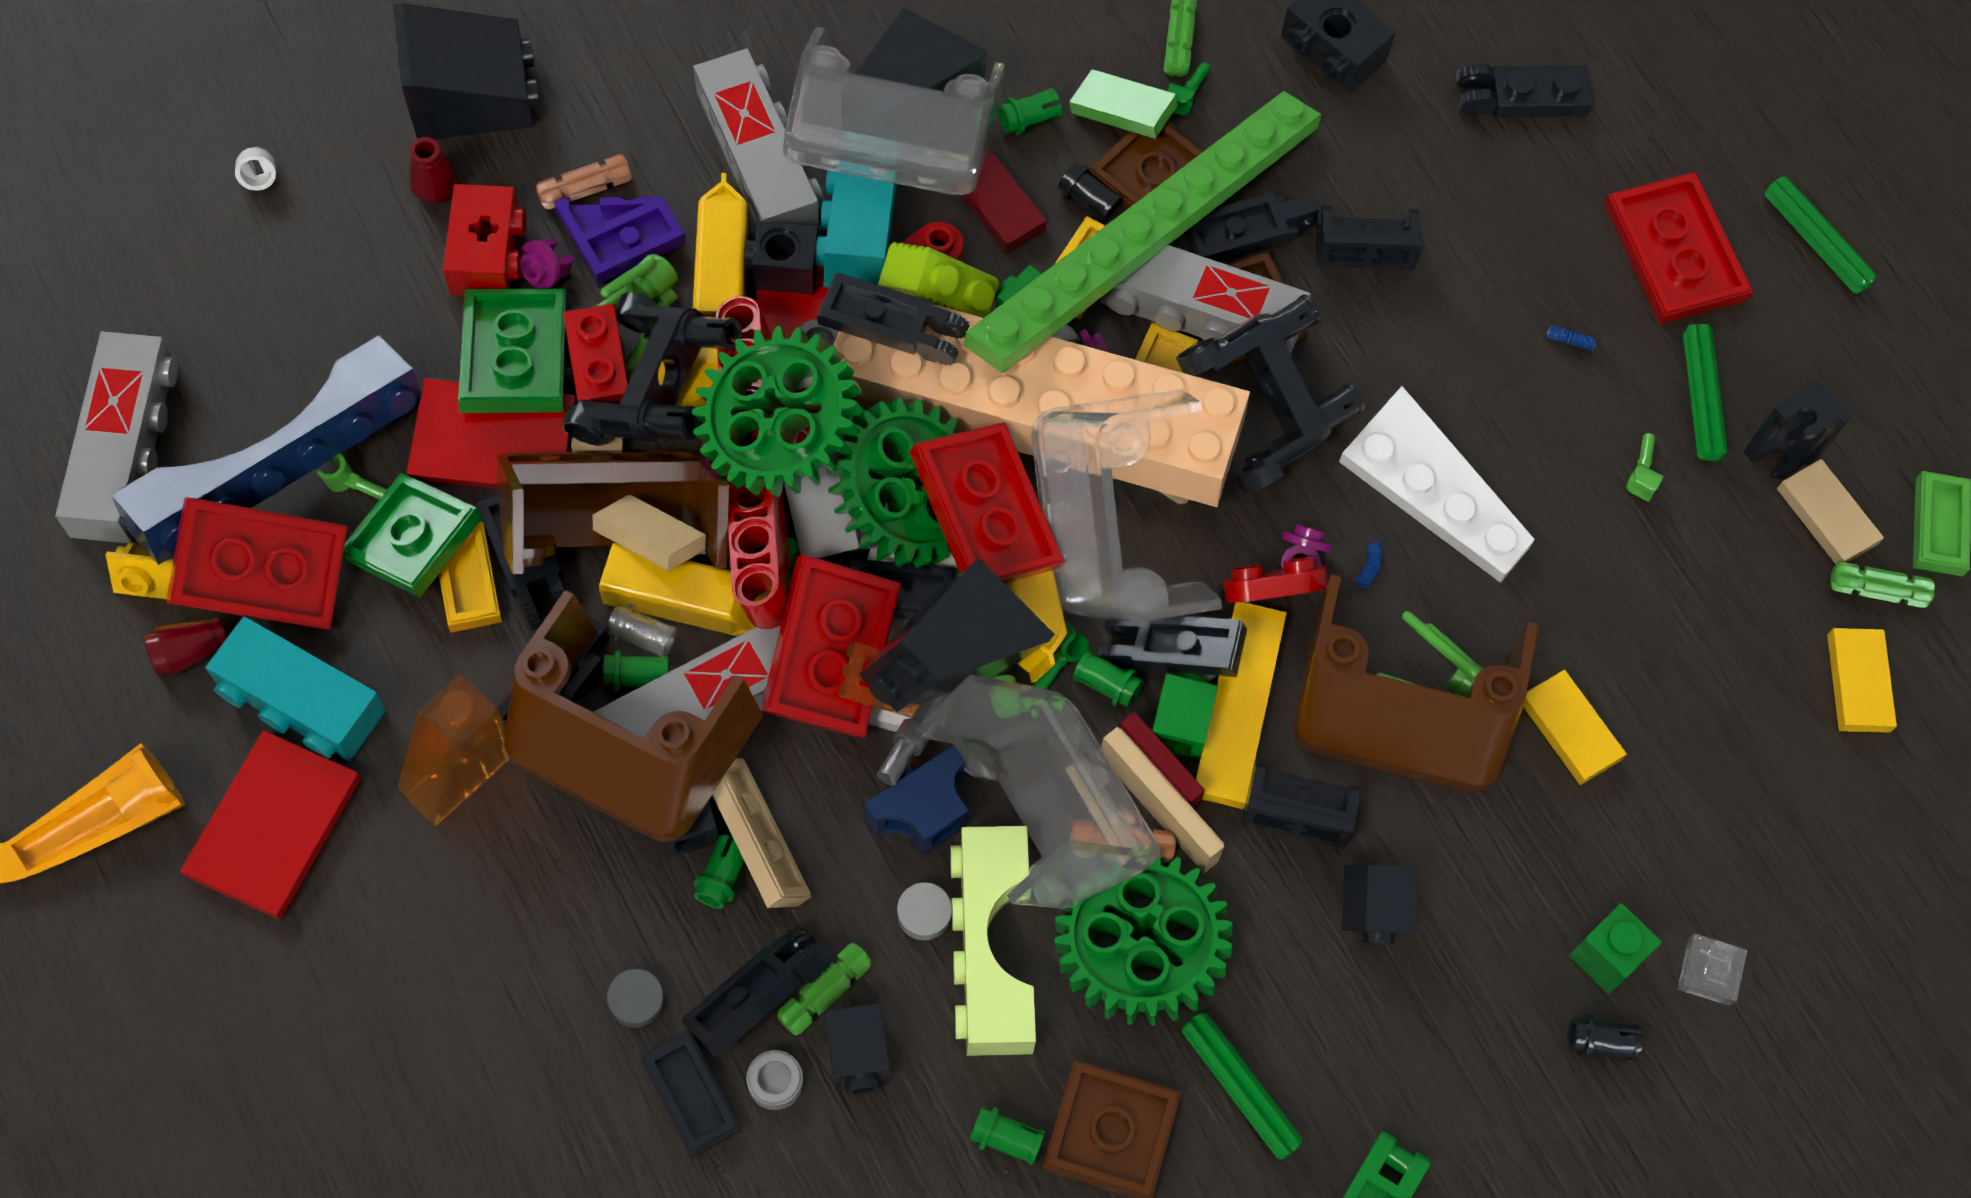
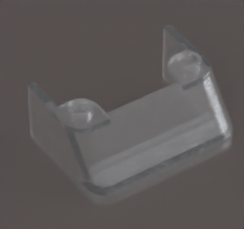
[783,26,1005,195]
[1031,389,1222,621]
[914,674,1161,909]

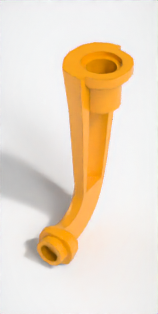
[0,743,185,883]

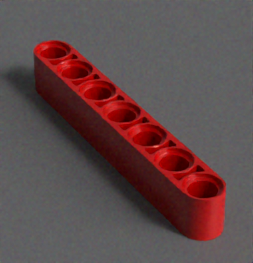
[715,296,791,629]

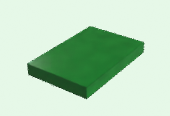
[458,289,567,413]

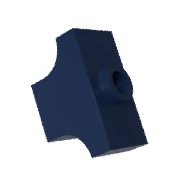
[864,745,969,856]

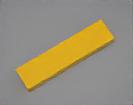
[1196,602,1287,809]

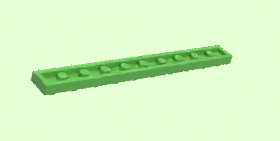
[964,91,1321,373]

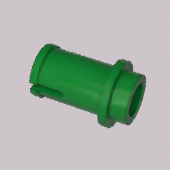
[997,87,1062,135]
[603,650,669,692]
[1073,650,1144,708]
[693,835,745,909]
[970,1107,1045,1165]

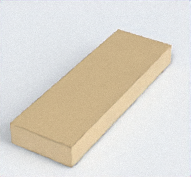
[1099,727,1225,873]
[712,758,811,908]

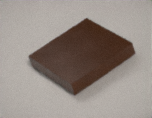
[1089,123,1202,210]
[1042,1059,1181,1198]

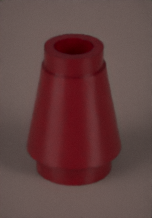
[409,137,458,204]
[142,617,226,677]

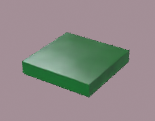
[343,473,483,598]

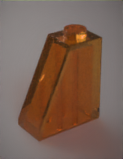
[398,673,510,827]

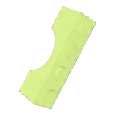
[950,826,1036,1056]

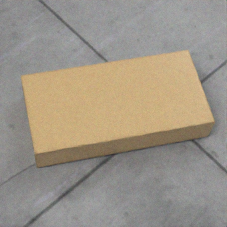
[1777,459,1884,564]
[593,494,706,571]

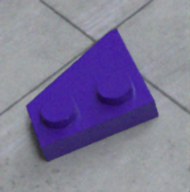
[554,196,686,284]

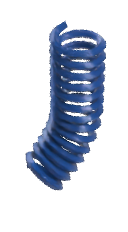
[1547,325,1596,352]
[1355,540,1383,588]

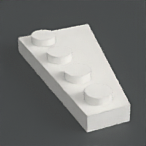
[1339,386,1535,583]

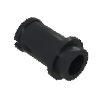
[1058,164,1123,222]
[1567,1013,1643,1061]

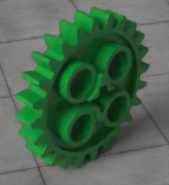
[692,326,864,497]
[827,398,957,568]
[1054,851,1232,1026]

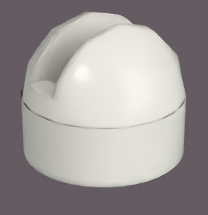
[235,146,276,191]

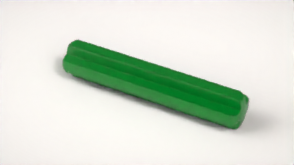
[1765,176,1877,294]
[1683,323,1728,462]
[1182,1011,1303,1160]

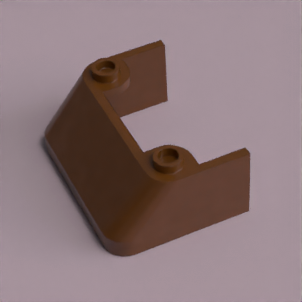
[497,450,729,574]
[1293,574,1539,792]
[504,590,763,842]

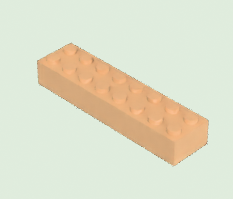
[834,304,1250,507]

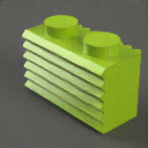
[878,242,999,318]

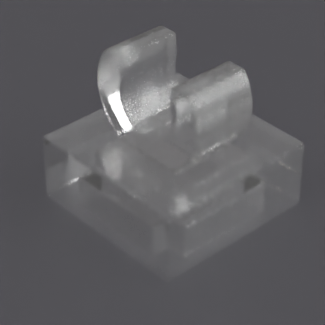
[1677,934,1747,1006]

